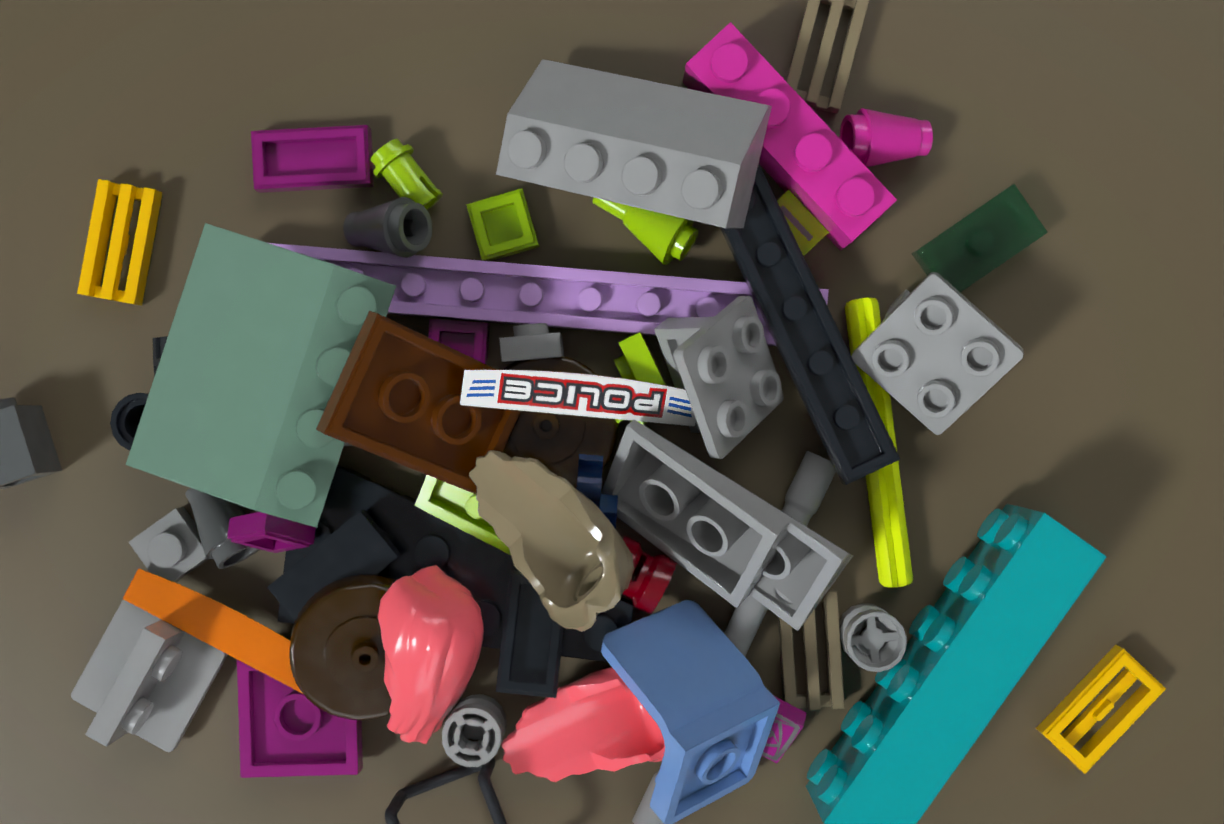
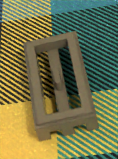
[786,0,869,114]
[777,588,845,711]

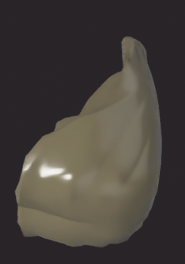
[469,450,634,632]

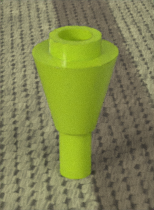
[593,198,698,265]

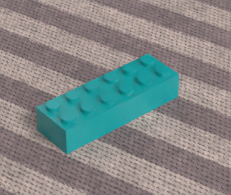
[806,504,1107,824]

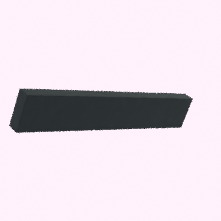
[720,164,900,485]

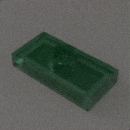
[912,184,1048,292]

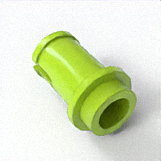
[370,139,443,210]

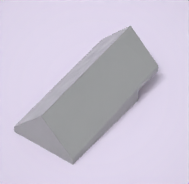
[601,420,853,631]

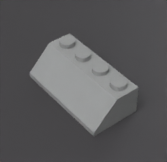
[496,59,772,228]

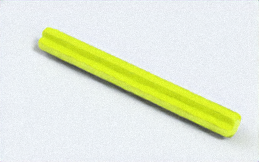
[845,297,913,588]

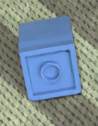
[601,600,780,824]

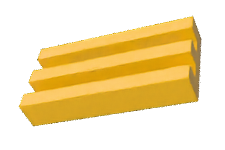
[77,179,163,306]
[1036,645,1166,774]

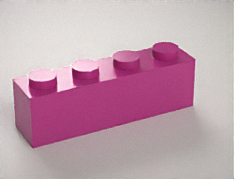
[683,22,897,251]

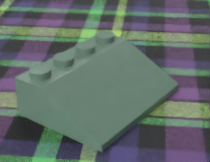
[126,223,396,528]

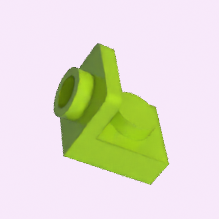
[614,332,665,424]

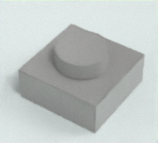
[499,323,564,364]
[128,507,208,583]

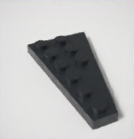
[277,465,633,662]

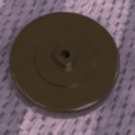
[503,356,618,489]
[289,575,396,720]

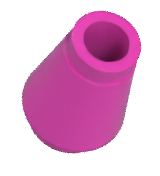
[839,108,933,167]

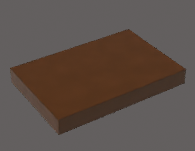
[316,311,521,494]

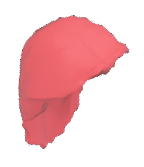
[378,565,484,744]
[501,667,665,782]

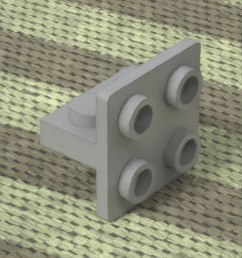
[852,272,1024,435]
[654,296,784,459]
[71,600,228,752]

